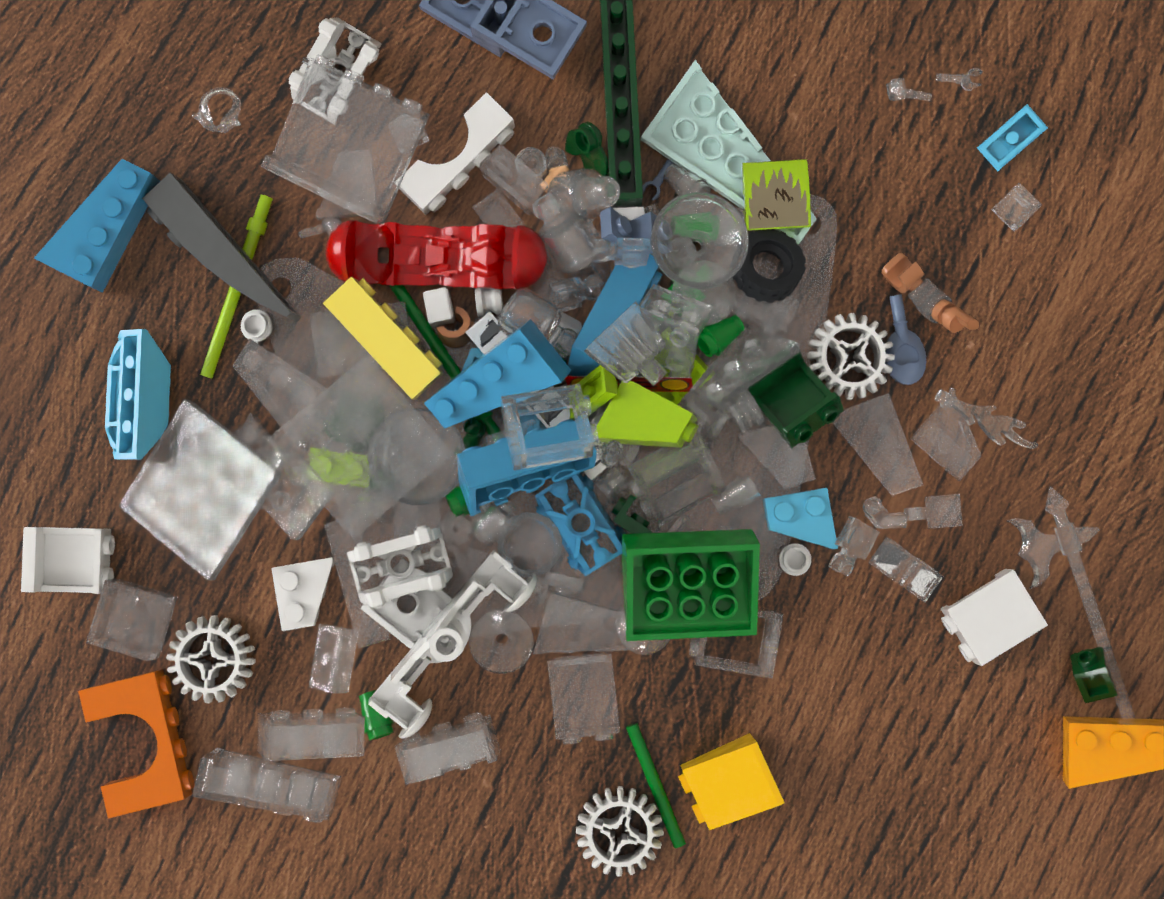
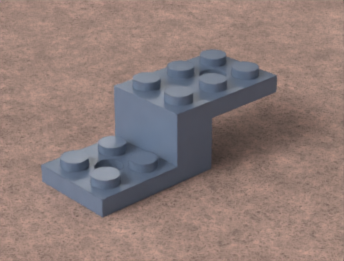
[419,0,587,80]

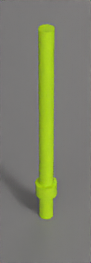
[200,194,273,379]

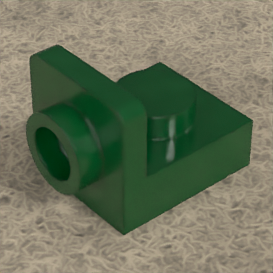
[611,494,652,534]
[1070,647,1118,703]

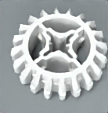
[807,313,895,400]
[166,615,256,703]
[576,786,664,876]

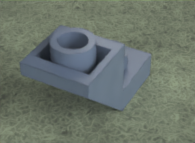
[600,207,672,255]

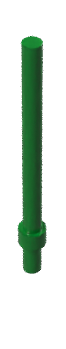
[389,285,505,443]

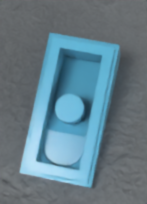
[977,104,1048,172]

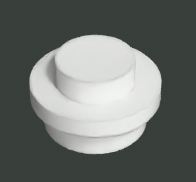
[241,310,273,342]
[779,544,811,576]

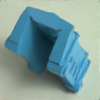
[534,473,626,576]

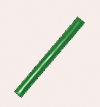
[626,723,686,848]

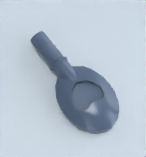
[885,294,926,385]

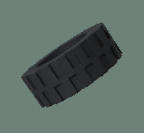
[731,229,806,303]

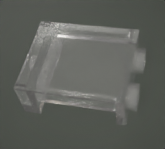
[547,652,620,744]

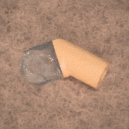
[539,146,569,196]

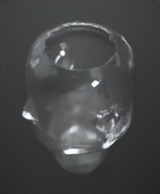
[547,168,620,222]
[532,192,600,273]
[498,288,578,358]

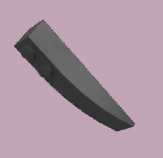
[142,173,301,322]

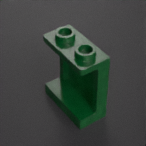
[741,344,844,448]

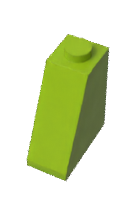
[592,377,698,448]

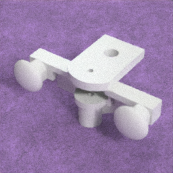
[361,550,537,739]

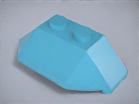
[105,329,171,460]

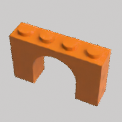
[78,669,194,819]

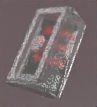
[309,624,358,693]

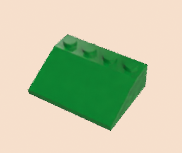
[622,529,760,641]

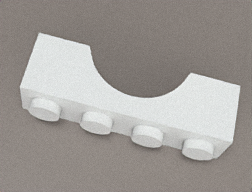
[396,92,515,215]

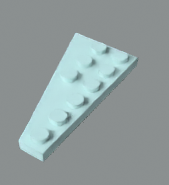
[641,60,817,245]

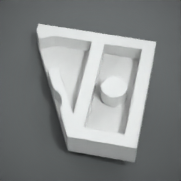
[271,557,335,631]

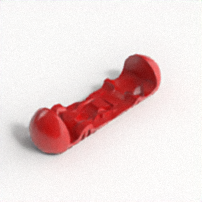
[326,220,547,290]

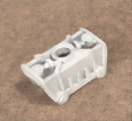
[289,18,381,125]
[347,525,453,608]

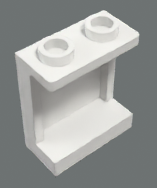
[21,527,115,594]
[941,569,1048,666]

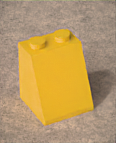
[678,733,785,830]

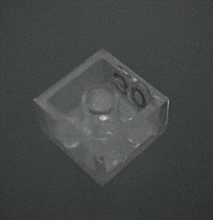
[86,578,178,662]

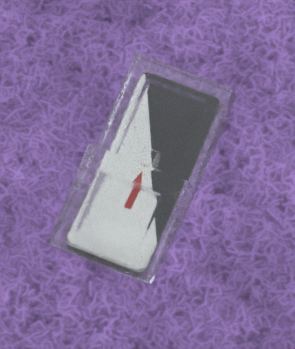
[868,537,944,603]

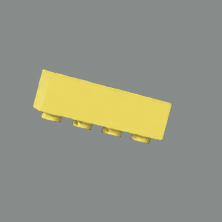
[323,276,444,400]

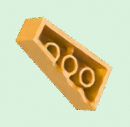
[1063,716,1164,789]

